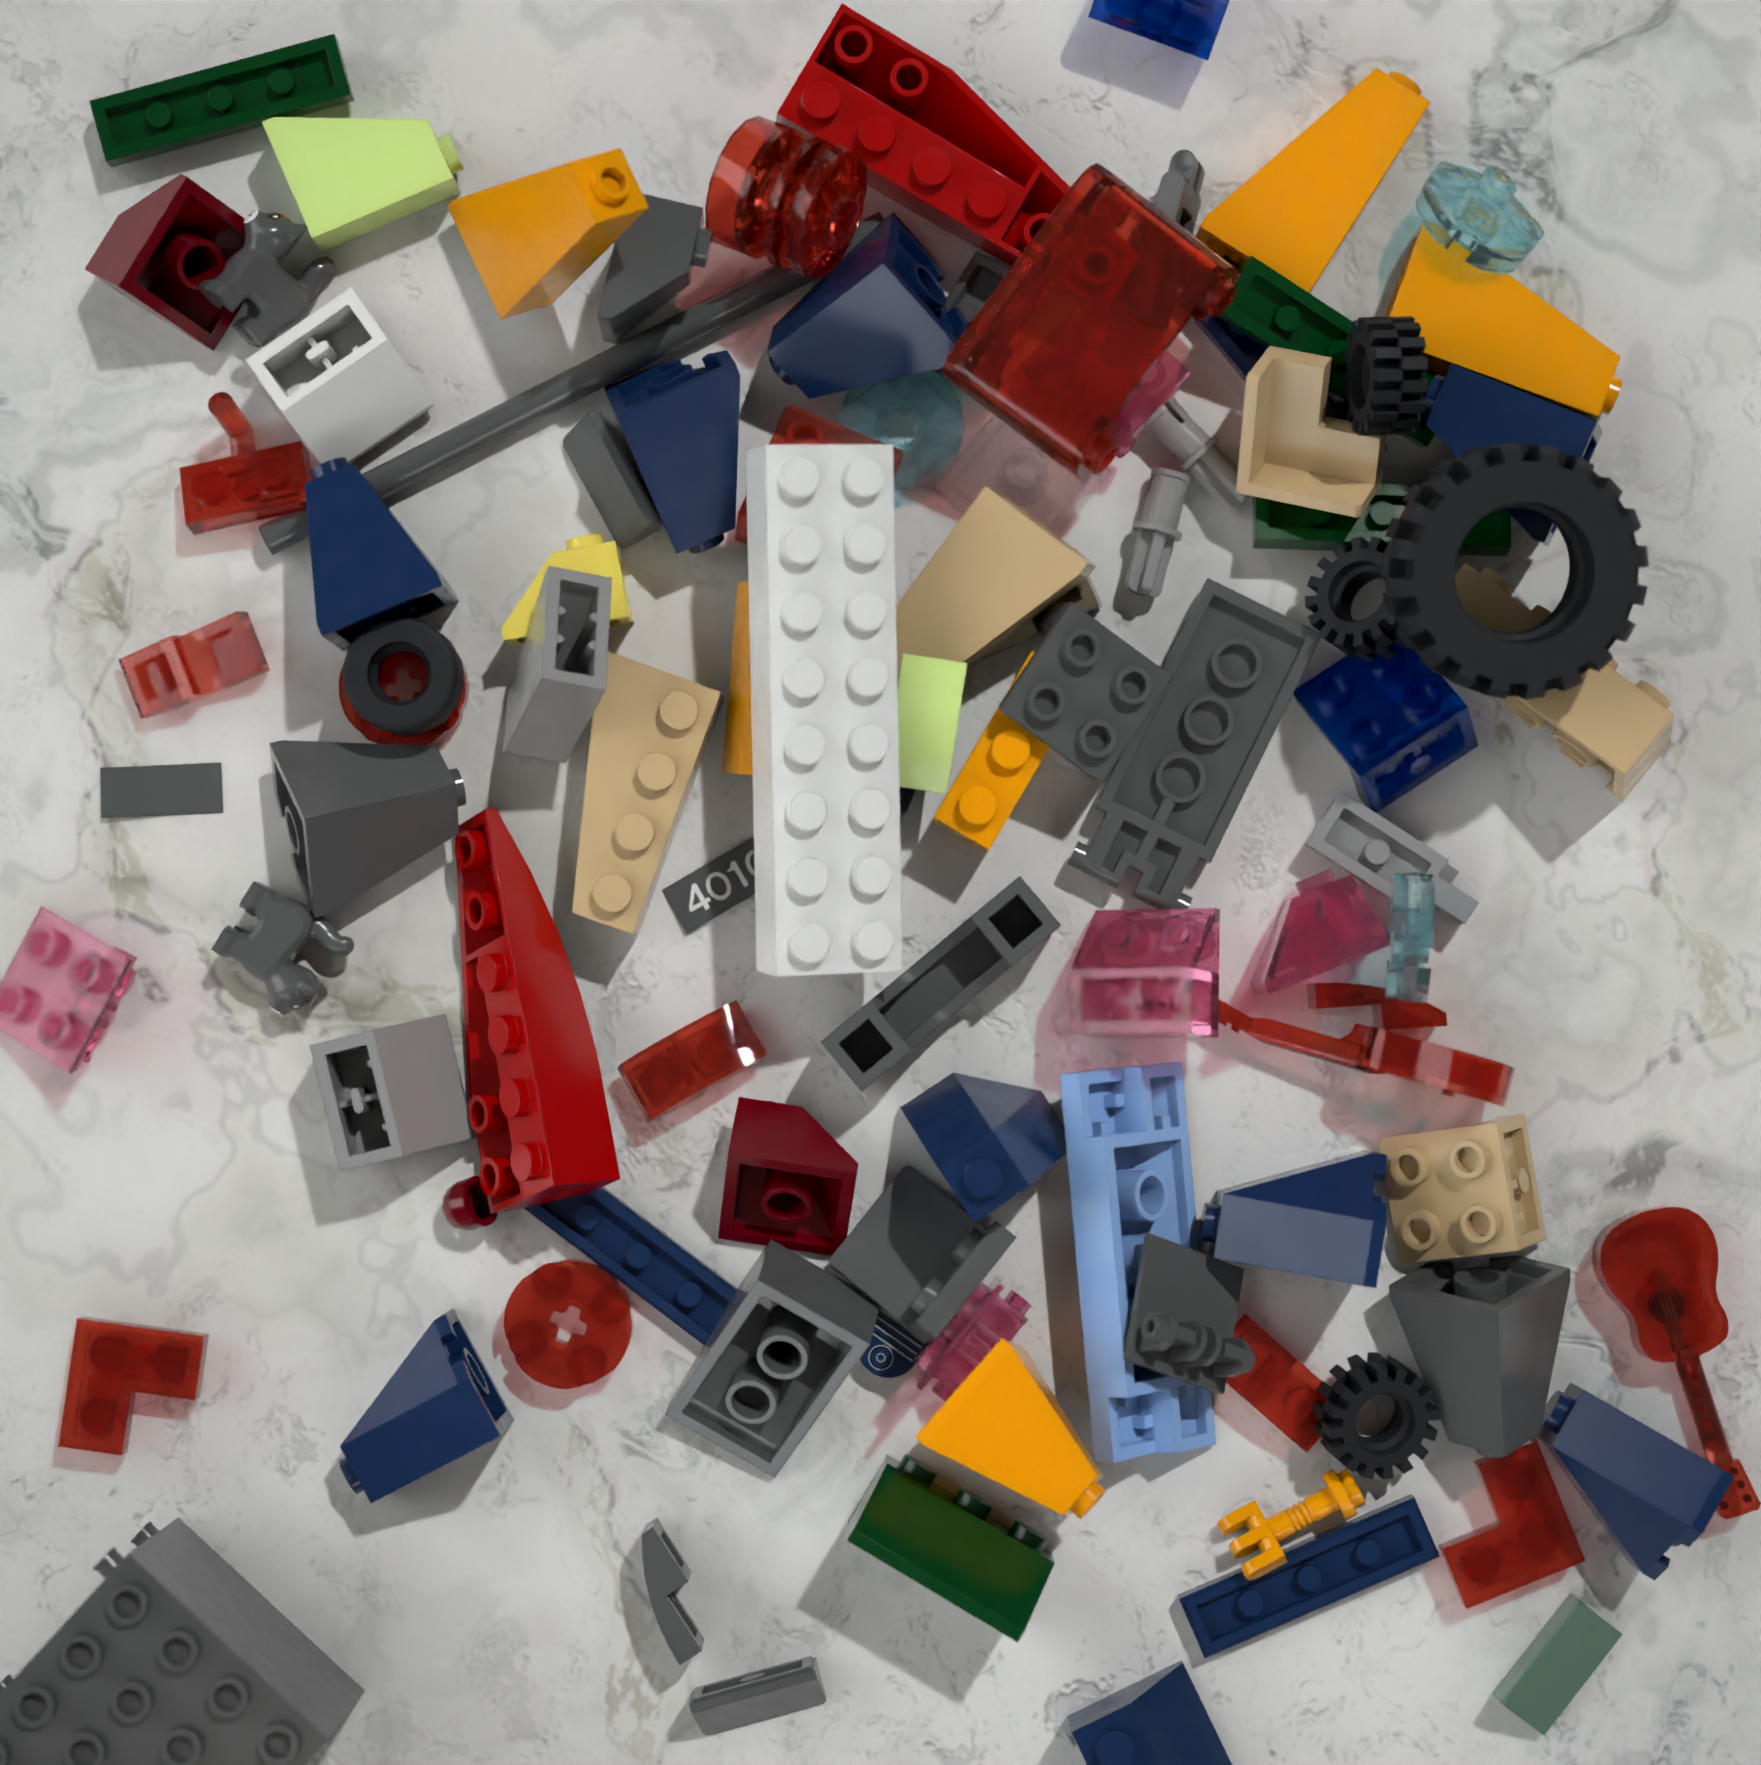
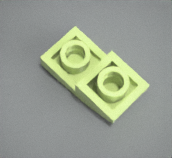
[898,653,968,795]

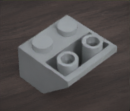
[309,1014,476,1172]

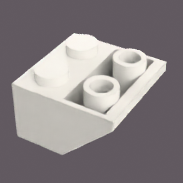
[246,286,435,465]

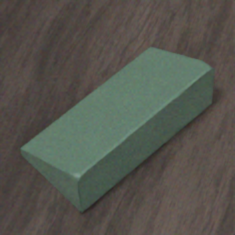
[1492,1593,1623,1735]

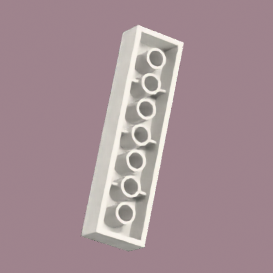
[746,444,903,977]

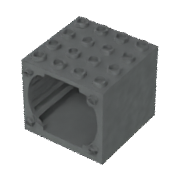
[0,1517,365,1765]

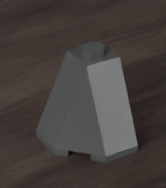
[269,740,466,918]
[1389,1255,1571,1458]

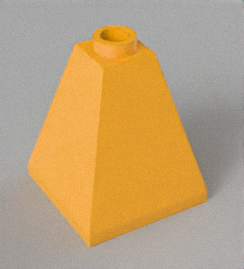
[915,1338,1106,1519]

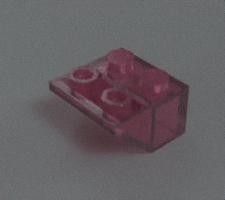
[1069,908,1220,1038]

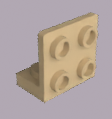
[1379,1114,1546,1263]

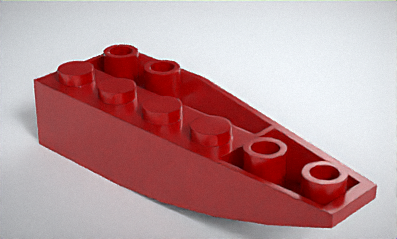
[775,4,1140,313]
[454,809,621,1214]

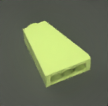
[262,117,464,252]

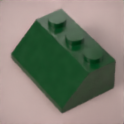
[847,1454,1055,1642]

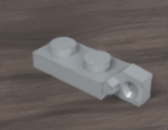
[1305,790,1479,925]

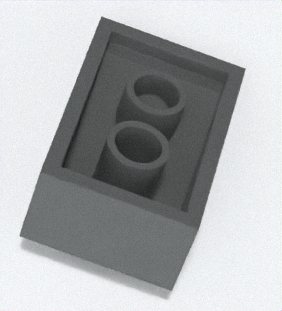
[665,1240,880,1478]

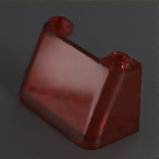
[942,163,1240,483]

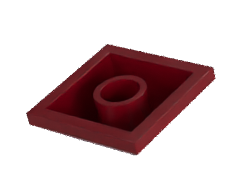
[85,174,245,351]
[718,1097,858,1256]

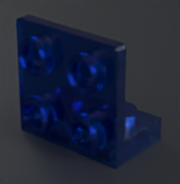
[1294,643,1479,813]

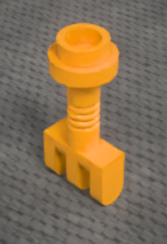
[1217,1469,1365,1581]

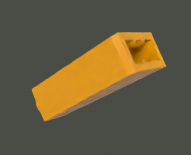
[1194,68,1430,293]
[447,148,649,319]
[1385,218,1622,420]

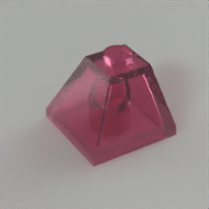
[1250,868,1391,995]

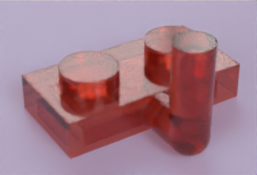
[179,392,312,535]

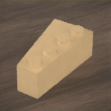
[1455,563,1674,802]
[572,651,724,936]

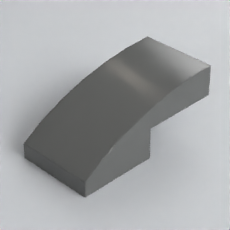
[642,1518,705,1665]

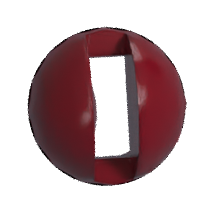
[442,1176,498,1231]

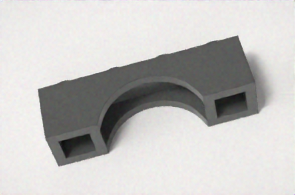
[821,876,1061,1092]

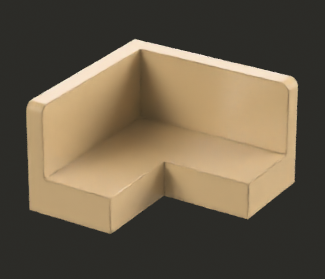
[1236,346,1387,517]

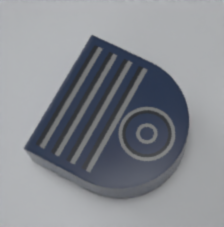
[860,1308,930,1378]

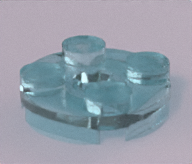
[1416,161,1544,274]
[838,371,965,491]
[1384,872,1435,1003]

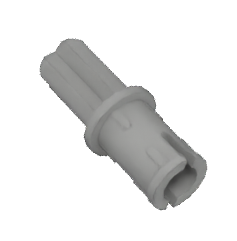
[1144,396,1249,512]
[1125,467,1191,597]

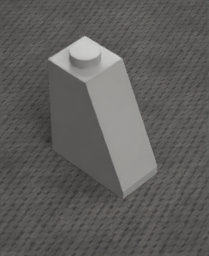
[503,566,612,763]

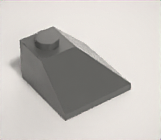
[598,194,713,343]

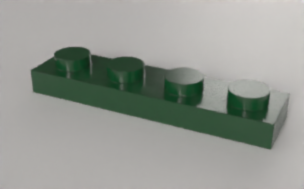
[89,34,355,168]
[1213,256,1435,447]
[1253,483,1511,556]

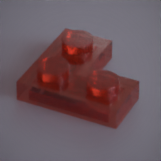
[58,1316,209,1455]
[1438,1438,1586,1609]

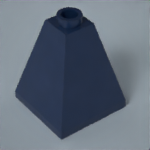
[305,457,459,650]

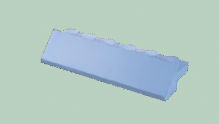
[1060,1062,1216,1463]

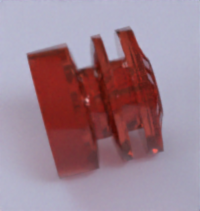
[705,116,867,281]

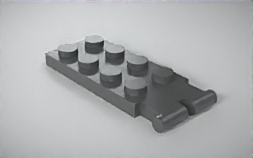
[1067,578,1321,920]

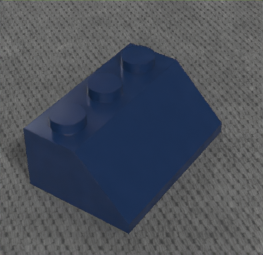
[1067,1660,1232,1765]

